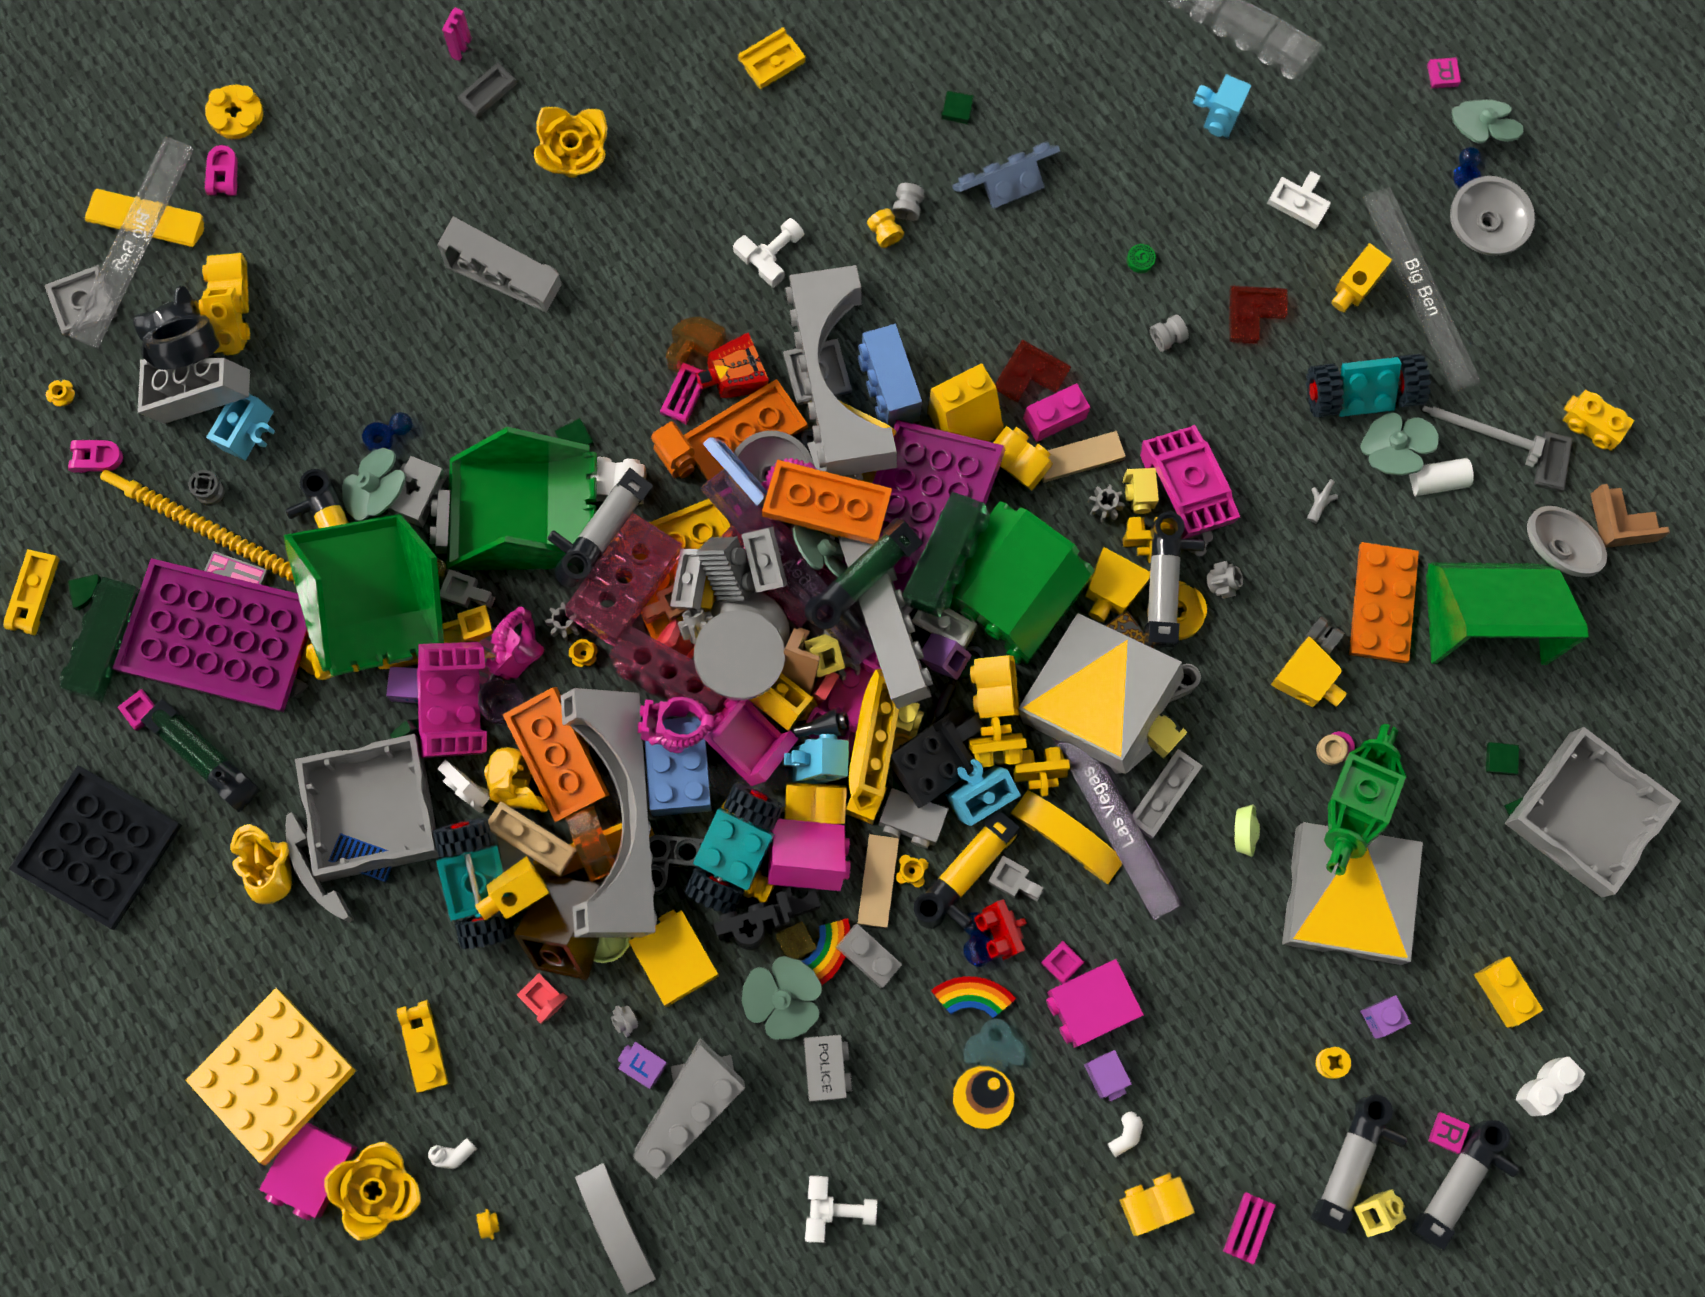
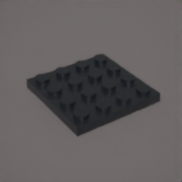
[9,765,182,930]

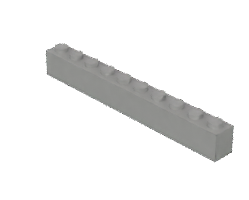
[807,441,933,709]

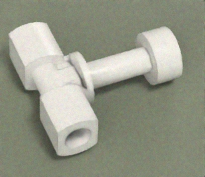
[733,218,804,288]
[805,1176,877,1242]

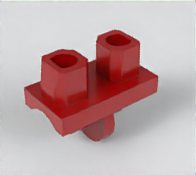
[974,899,1027,960]

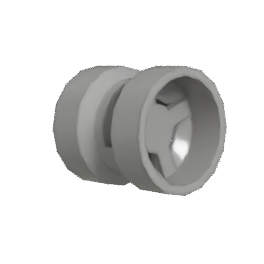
[892,183,925,221]
[1150,315,1189,352]

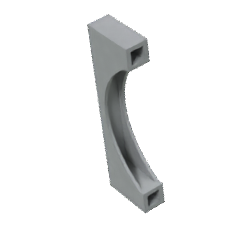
[785,265,897,476]
[561,688,657,937]

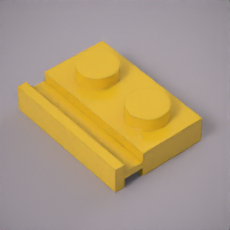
[738,27,806,90]

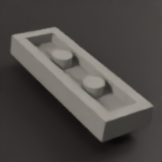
[1127,749,1202,839]

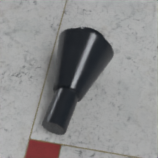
[794,707,850,737]

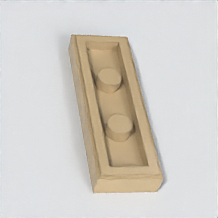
[1042,431,1126,483]
[488,801,578,876]
[857,834,899,929]

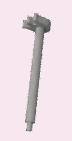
[1422,405,1545,467]

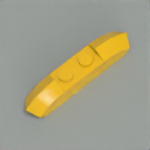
[849,669,899,811]

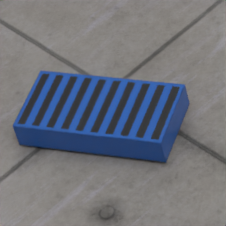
[328,833,392,882]

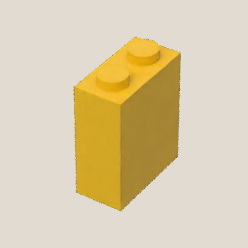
[628,910,719,1007]

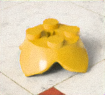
[534,107,607,178]
[324,1142,420,1241]

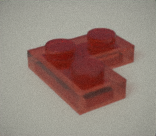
[1229,286,1288,344]
[995,340,1072,402]

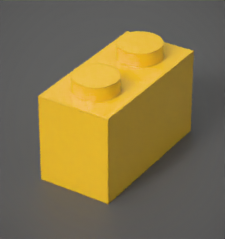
[1474,956,1543,1028]

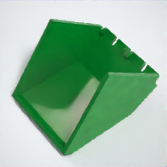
[446,426,597,570]
[284,514,444,677]
[1426,562,1588,665]

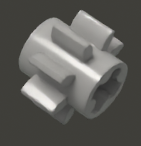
[1088,484,1125,522]
[1207,561,1243,599]
[545,602,583,641]
[677,607,713,644]

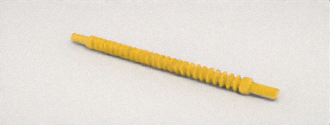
[100,469,295,584]

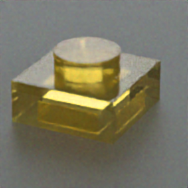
[775,921,816,959]

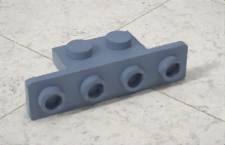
[952,142,1060,208]

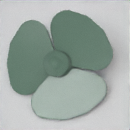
[1451,100,1523,143]
[1360,413,1439,476]
[342,448,406,521]
[793,525,852,582]
[742,956,822,1039]

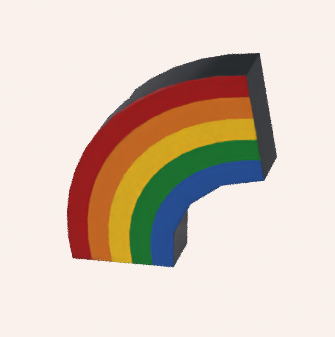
[802,918,850,986]
[930,976,1016,1019]

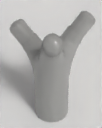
[1306,479,1338,524]

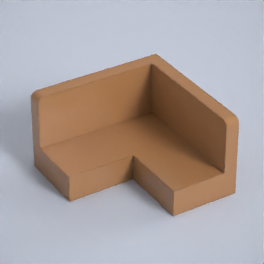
[1590,484,1670,548]
[781,627,820,696]

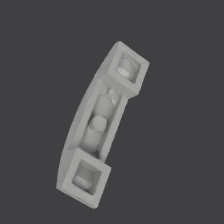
[286,812,354,922]
[575,1163,656,1294]

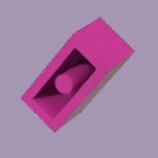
[1023,383,1090,442]

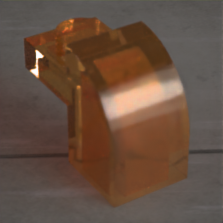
[666,317,726,373]
[565,806,615,881]

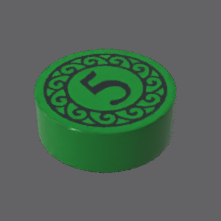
[1127,244,1156,273]

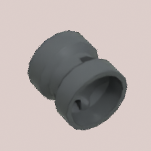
[188,470,225,506]
[1303,616,1345,655]

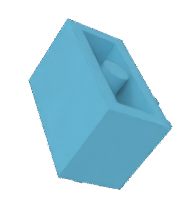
[1193,74,1251,138]
[206,394,275,461]
[784,734,849,784]
[946,759,1021,826]

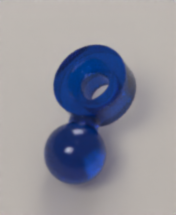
[1454,147,1481,189]
[362,412,413,452]
[963,912,994,967]

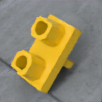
[1123,516,1174,563]
[968,717,1027,767]
[1013,747,1070,797]

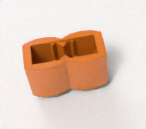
[651,421,696,478]

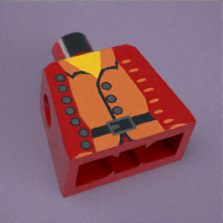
[696,333,769,398]

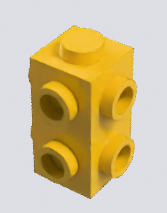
[199,286,250,355]
[1563,389,1635,451]

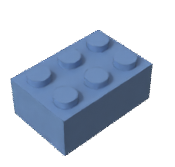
[858,324,922,428]
[645,717,712,817]

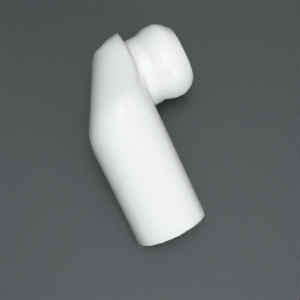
[1108,1112,1143,1157]
[428,1138,477,1169]

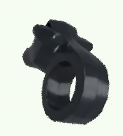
[133,285,219,370]

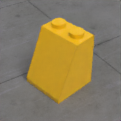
[927,363,1004,442]

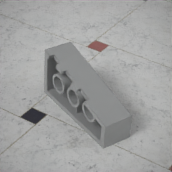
[437,216,562,313]
[138,358,250,424]
[634,1038,745,1179]

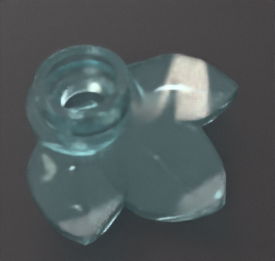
[963,1019,1025,1074]

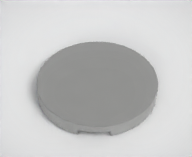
[694,610,785,701]

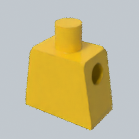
[1331,243,1392,312]
[1085,547,1150,622]
[1271,637,1347,707]
[475,856,549,921]

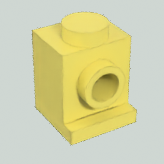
[1123,468,1159,514]
[804,634,845,678]
[895,702,924,738]
[1147,715,1187,759]
[1354,1189,1407,1237]

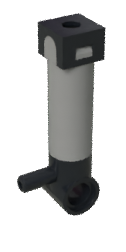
[547,468,653,587]
[1144,512,1205,647]
[1310,1095,1407,1234]
[1409,1120,1519,1251]

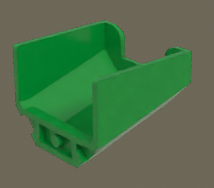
[948,501,1095,666]

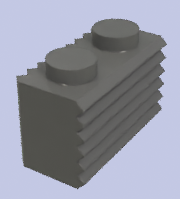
[696,536,756,601]

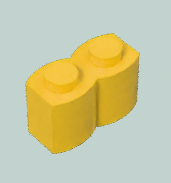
[202,253,249,314]
[993,426,1053,491]
[970,655,1019,718]
[784,783,847,824]
[1119,1173,1195,1236]

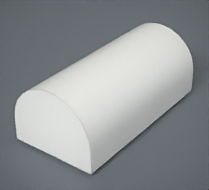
[1409,458,1474,496]
[912,602,977,649]

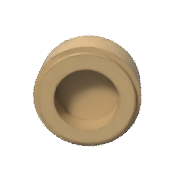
[1316,734,1348,765]

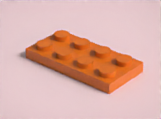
[684,379,808,487]
[762,459,892,545]
[1349,542,1419,663]
[502,687,610,822]

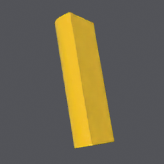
[749,673,813,731]

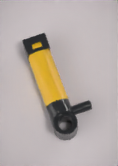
[285,469,348,528]
[913,810,1020,929]

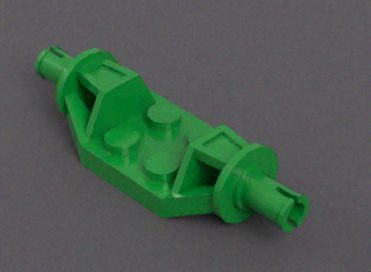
[1324,724,1406,875]

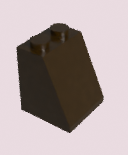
[514,875,600,980]

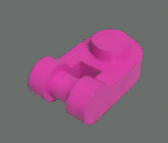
[205,145,238,196]
[68,440,123,473]

